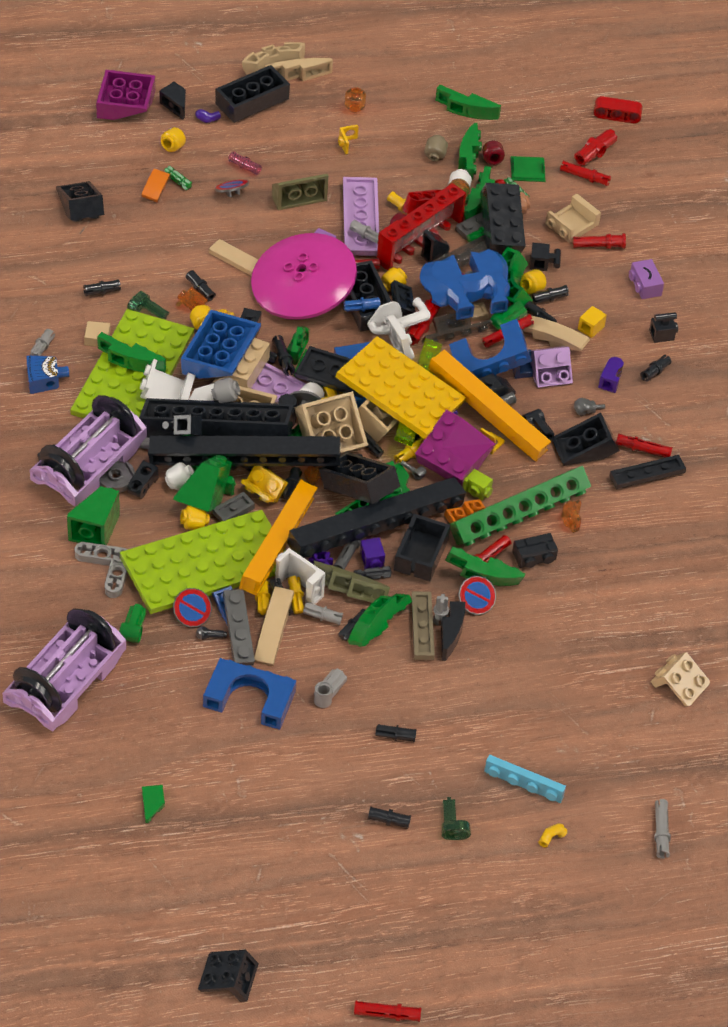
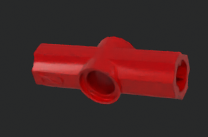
[574,129,617,166]
[406,298,440,345]

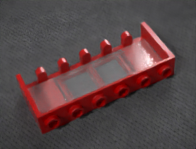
[377,183,466,271]

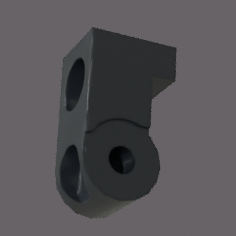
[127,460,159,499]

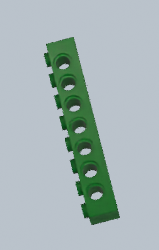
[449,466,591,547]

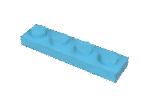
[485,755,566,803]

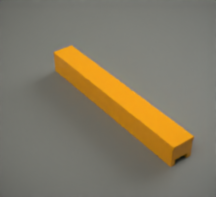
[428,350,551,462]
[239,480,318,596]

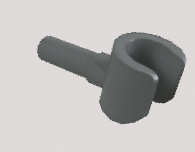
[400,460,427,480]

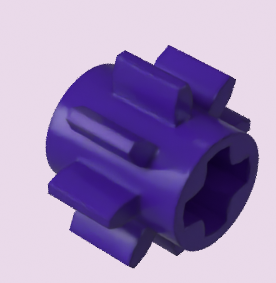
[309,551,333,565]

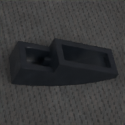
[441,601,466,661]

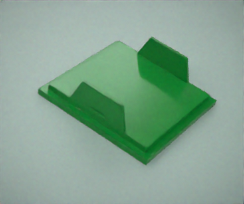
[510,156,546,182]

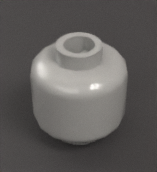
[211,377,240,403]

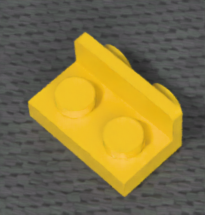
[240,466,288,503]

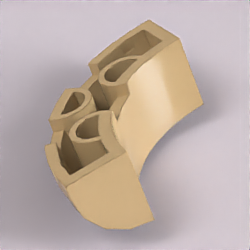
[242,42,305,75]

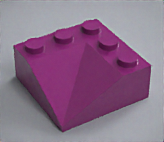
[96,69,156,120]
[415,409,495,487]

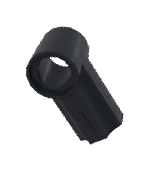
[522,409,555,440]

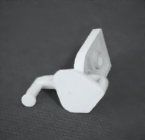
[367,297,431,360]

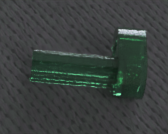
[127,291,169,320]
[441,797,471,840]

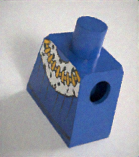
[26,356,69,394]

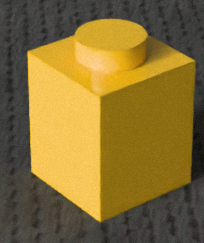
[578,306,607,338]

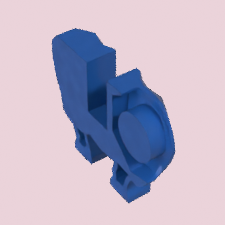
[420,249,510,320]

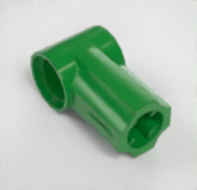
[490,301,528,330]
[119,604,147,643]

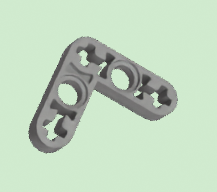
[75,542,128,598]

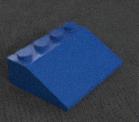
[181,309,261,379]

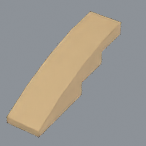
[264,58,333,81]
[522,315,590,351]
[254,586,294,667]

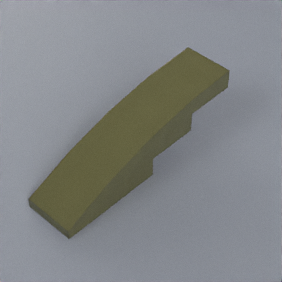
[313,561,390,603]

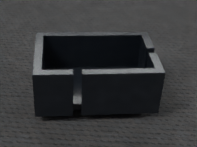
[394,514,451,582]

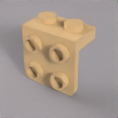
[651,652,710,706]

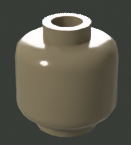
[424,135,448,161]

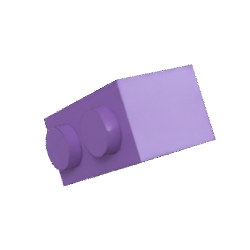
[629,259,664,299]

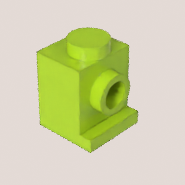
[463,469,493,501]

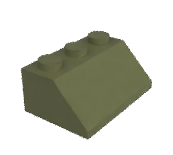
[272,173,329,210]

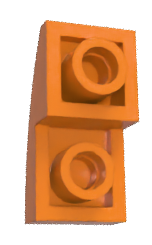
[141,168,170,203]
[444,499,486,523]

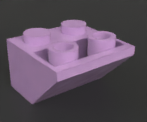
[531,346,573,387]

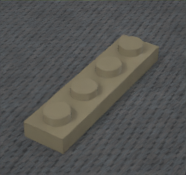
[411,591,435,660]

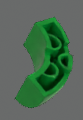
[502,247,533,307]

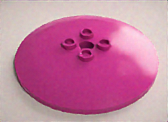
[251,233,357,320]

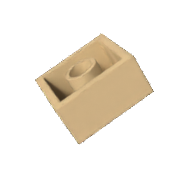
[84,321,110,347]

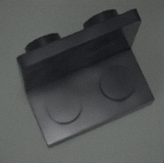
[198,949,259,1002]

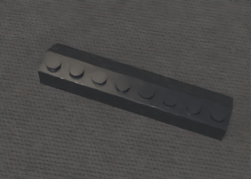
[139,398,294,438]

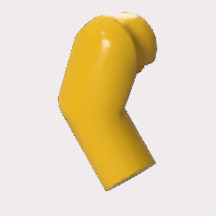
[538,823,567,848]

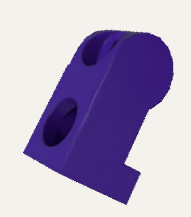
[598,357,624,393]

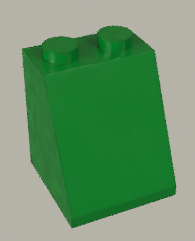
[173,455,232,512]
[67,486,120,545]

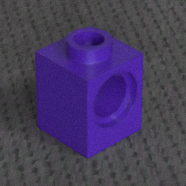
[360,537,385,569]

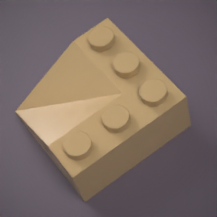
[294,391,368,454]

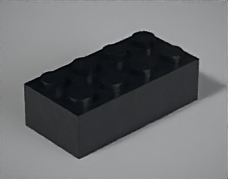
[215,65,290,123]
[480,183,526,255]
[345,260,392,332]
[319,452,401,504]

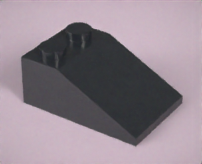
[56,181,105,222]
[552,413,620,466]

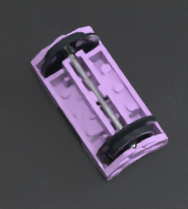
[30,395,147,507]
[2,608,126,732]

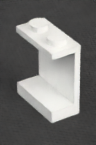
[139,359,195,400]
[275,548,325,605]

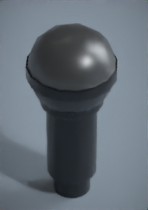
[196,626,227,640]

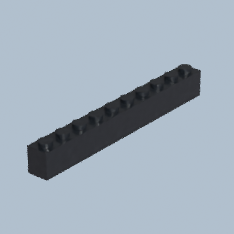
[148,435,341,466]
[287,477,466,558]

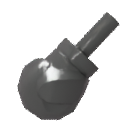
[573,398,605,416]

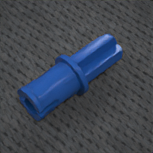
[344,297,380,312]

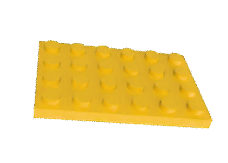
[335,336,466,439]

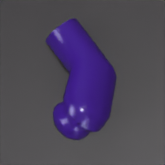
[195,109,221,123]

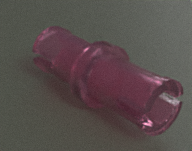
[228,151,262,175]

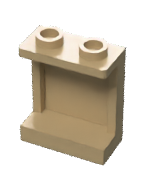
[546,194,601,243]

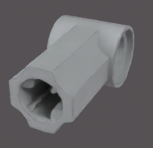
[314,668,347,708]

